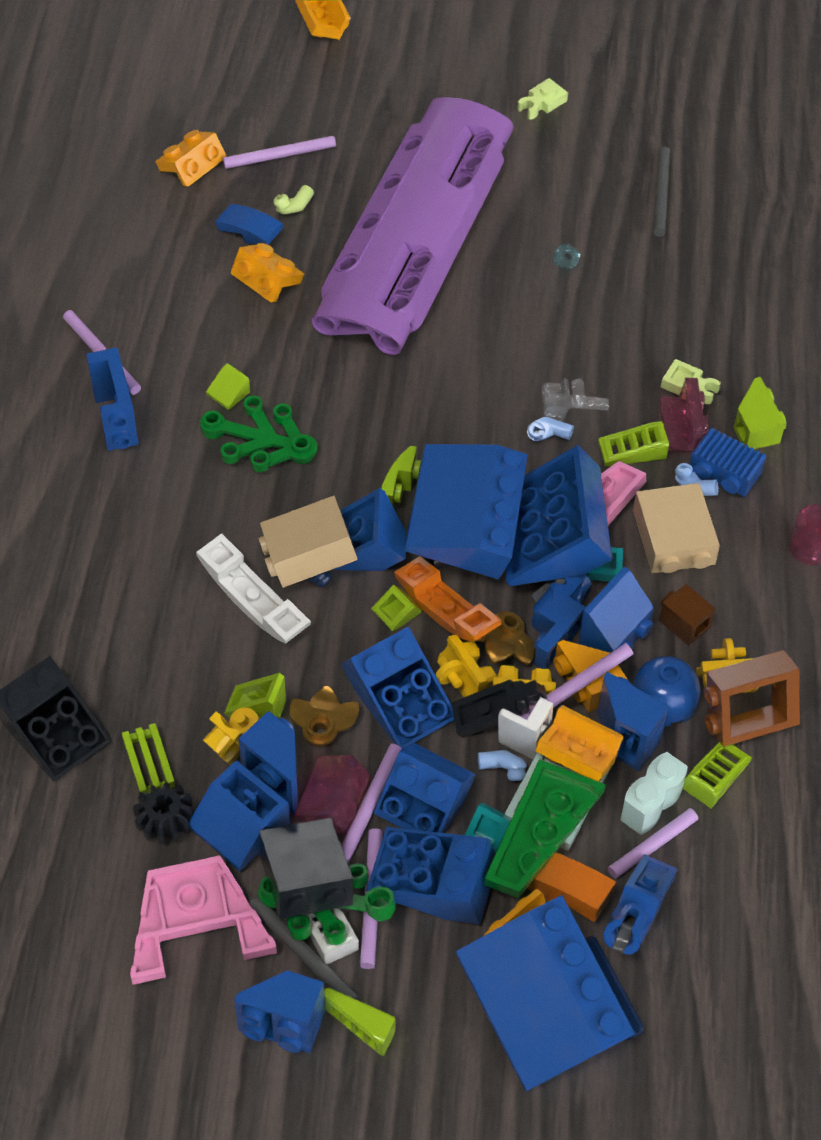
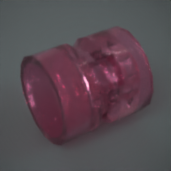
[789,504,821,565]

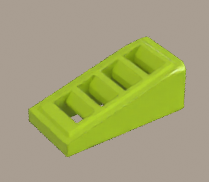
[598,421,669,467]
[682,742,752,809]
[324,988,396,1056]

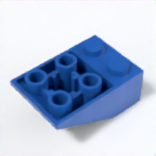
[341,626,454,749]
[366,827,496,924]

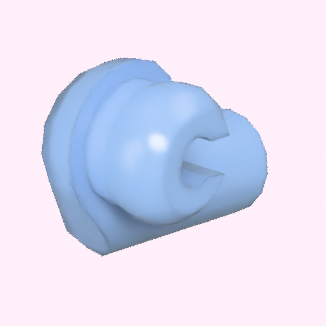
[675,463,719,496]

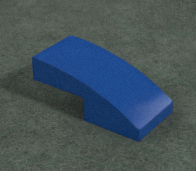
[215,204,284,245]

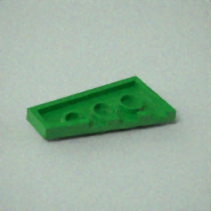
[484,760,606,899]

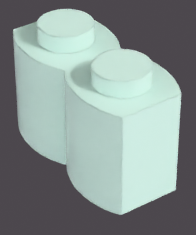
[621,752,688,835]

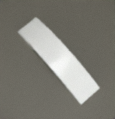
[196,534,311,644]

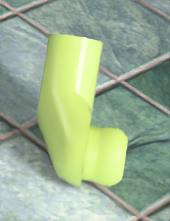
[274,185,314,215]

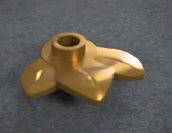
[476,611,535,665]
[290,686,359,746]

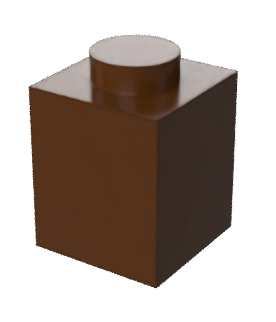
[659,584,716,646]

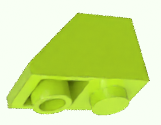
[733,377,786,450]

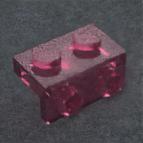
[659,377,708,451]
[294,755,369,834]

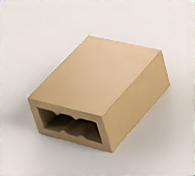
[633,483,720,573]
[258,496,358,587]

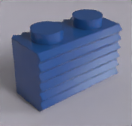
[689,428,766,497]

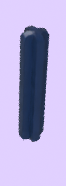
[585,936,644,1040]

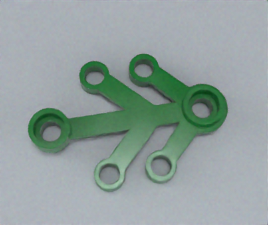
[200,395,317,472]
[258,863,396,945]

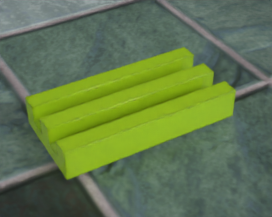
[122,723,175,794]

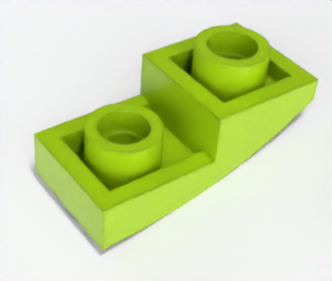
[381,446,421,508]

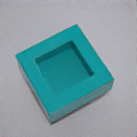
[588,547,623,582]
[465,802,512,853]

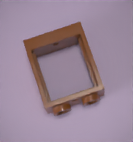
[703,650,800,747]

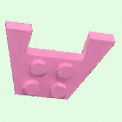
[130,856,277,985]

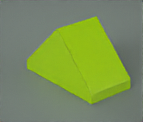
[224,673,286,719]

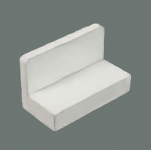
[498,697,553,760]

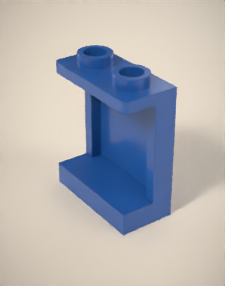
[86,347,139,451]

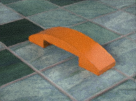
[394,556,502,642]

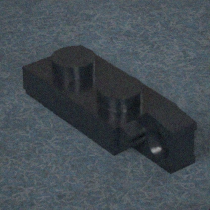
[452,680,547,738]

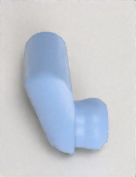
[527,417,574,441]
[477,750,527,781]

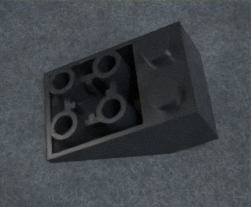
[0,656,111,782]

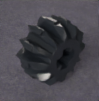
[133,781,195,845]

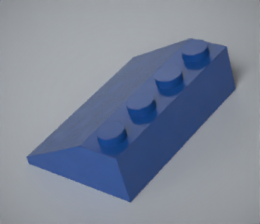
[404,444,528,580]
[505,445,612,586]
[455,895,635,1092]

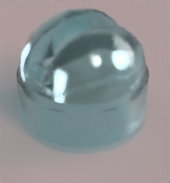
[554,244,580,269]

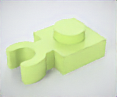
[518,78,568,120]
[661,359,721,404]

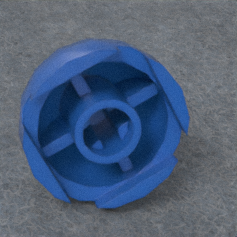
[633,656,701,727]

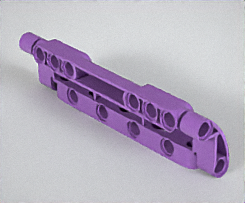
[312,97,514,355]

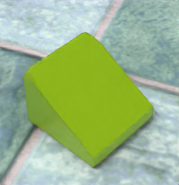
[206,363,250,411]
[371,584,423,632]

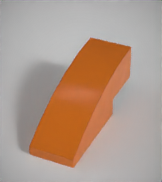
[527,853,616,922]

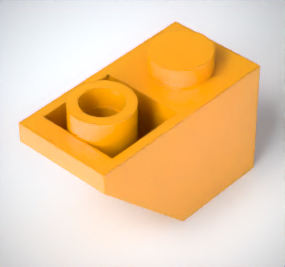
[553,640,628,713]

